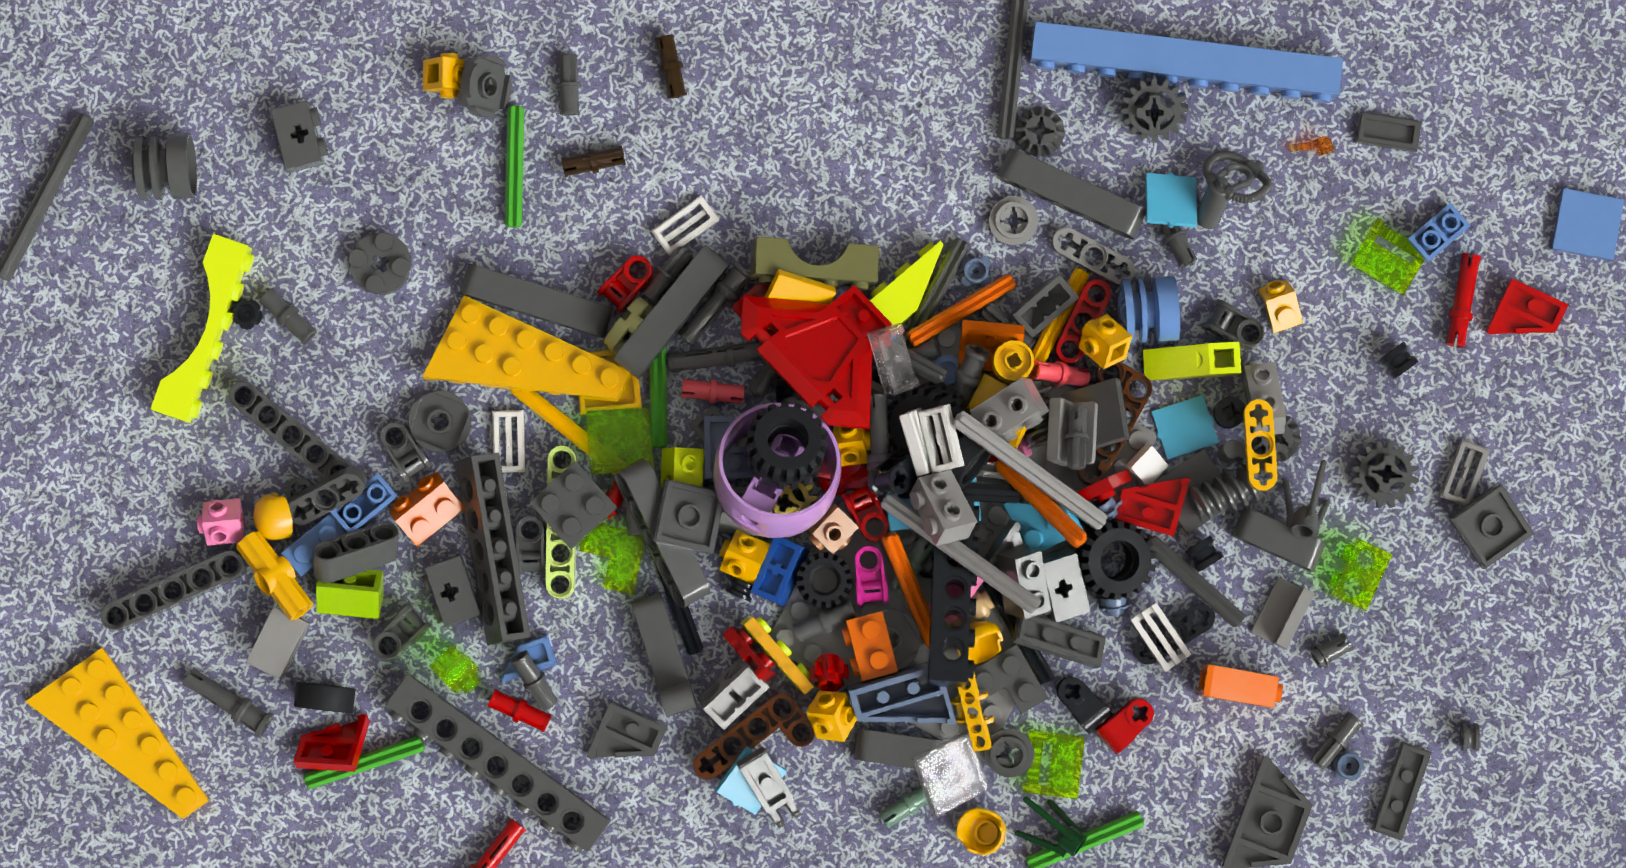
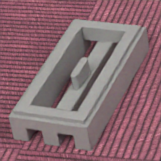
[1439,439,1490,506]

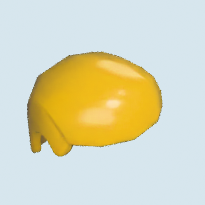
[253,493,293,540]
[957,620,1003,665]
[956,807,1006,856]

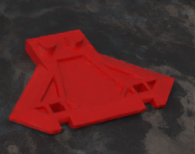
[740,285,897,429]

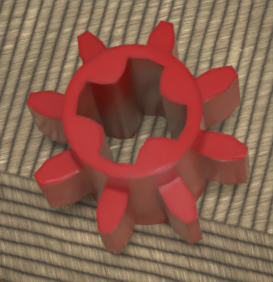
[809,653,849,692]

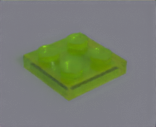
[585,408,654,474]

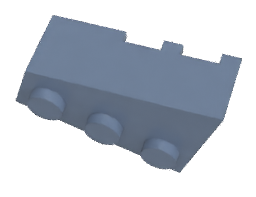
[847,662,957,724]

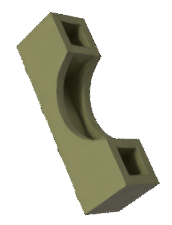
[750,236,879,292]

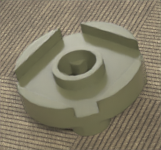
[603,296,653,355]

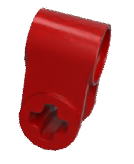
[597,255,653,314]
[841,481,889,543]
[1095,698,1154,755]

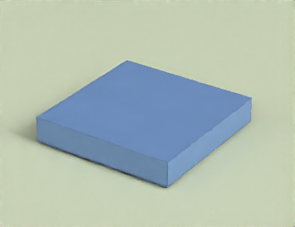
[1551,188,1624,261]

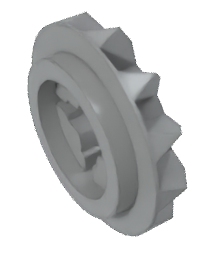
[989,196,1038,246]

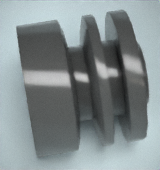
[132,133,197,201]

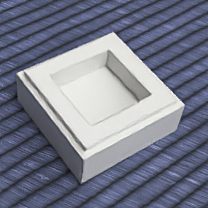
[1126,443,1169,485]

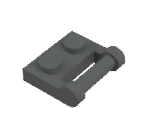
[1217,440,1279,479]

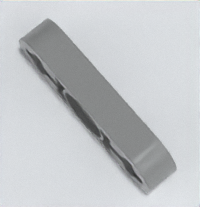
[1052,227,1135,286]

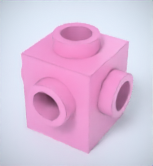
[197,498,245,546]

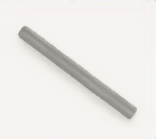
[953,411,1107,530]
[881,493,1041,614]

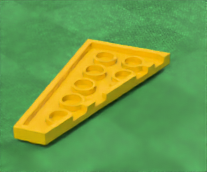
[422,295,631,402]
[25,648,210,819]

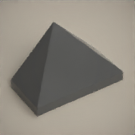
[1012,274,1079,338]

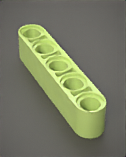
[545,445,578,599]

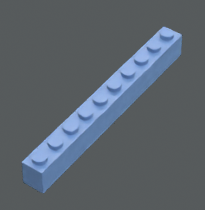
[1030,22,1343,103]

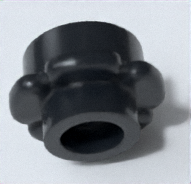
[232,299,263,330]

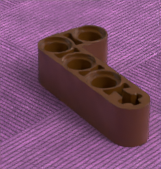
[1077,362,1153,485]
[693,694,815,779]

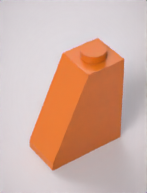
[1197,664,1283,708]

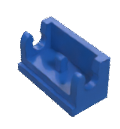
[750,538,810,607]

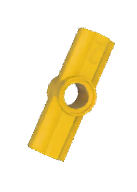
[236,531,313,621]

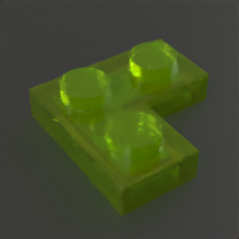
[580,524,645,595]

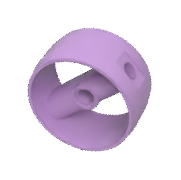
[713,403,841,538]

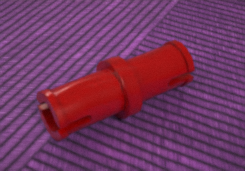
[487,689,552,732]

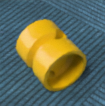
[991,340,1034,384]

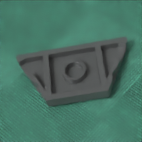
[1221,755,1313,868]

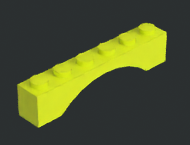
[150,234,254,423]

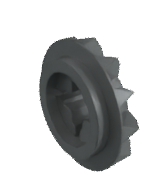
[1015,106,1065,156]
[1251,415,1301,462]
[984,728,1034,777]

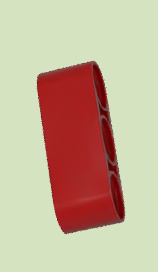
[1054,279,1111,365]

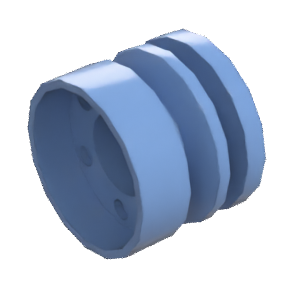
[1117,276,1180,344]

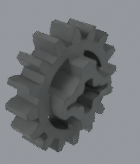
[1121,74,1188,143]
[1350,441,1419,508]

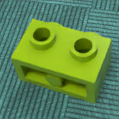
[316,569,384,619]

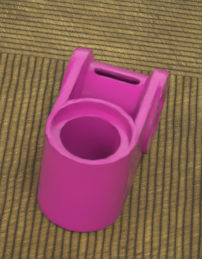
[854,546,889,606]

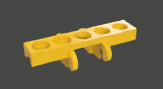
[950,674,994,751]

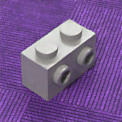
[970,378,1049,443]
[909,470,977,546]

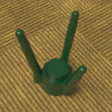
[1014,796,1087,858]

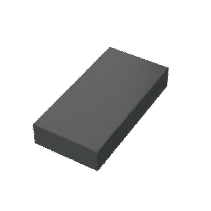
[1355,112,1422,153]

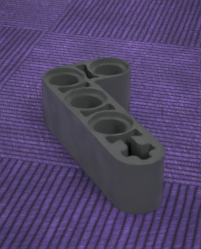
[631,592,698,717]

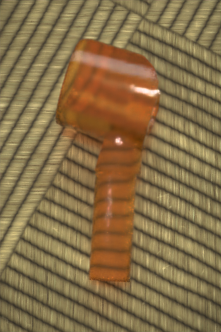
[1289,136,1334,157]

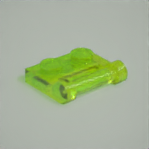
[1349,217,1424,296]
[1022,730,1085,799]

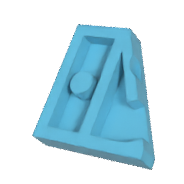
[1003,502,1084,552]

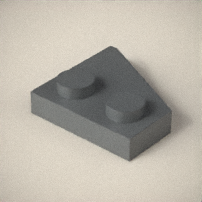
[586,701,668,759]

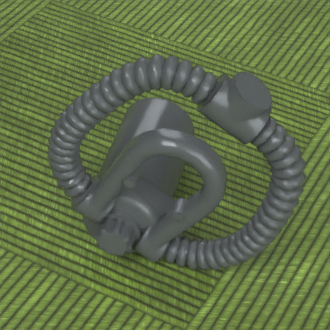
[1197,151,1273,229]

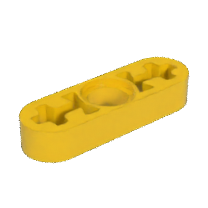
[1243,399,1277,491]

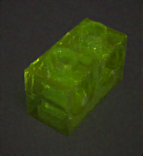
[1327,539,1393,612]
[429,645,483,694]

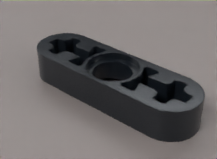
[1133,604,1215,665]

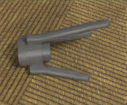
[1283,460,1330,539]

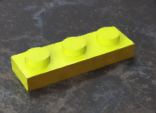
[740,615,814,695]

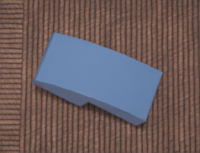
[1407,202,1471,263]

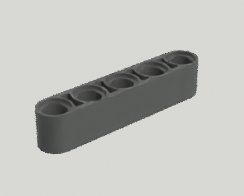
[996,148,1146,240]
[614,245,730,379]
[459,264,613,338]
[228,381,355,489]
[614,458,710,609]
[100,551,248,630]

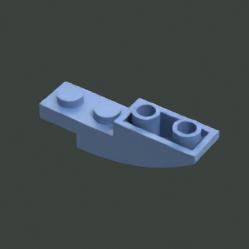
[281,473,398,579]

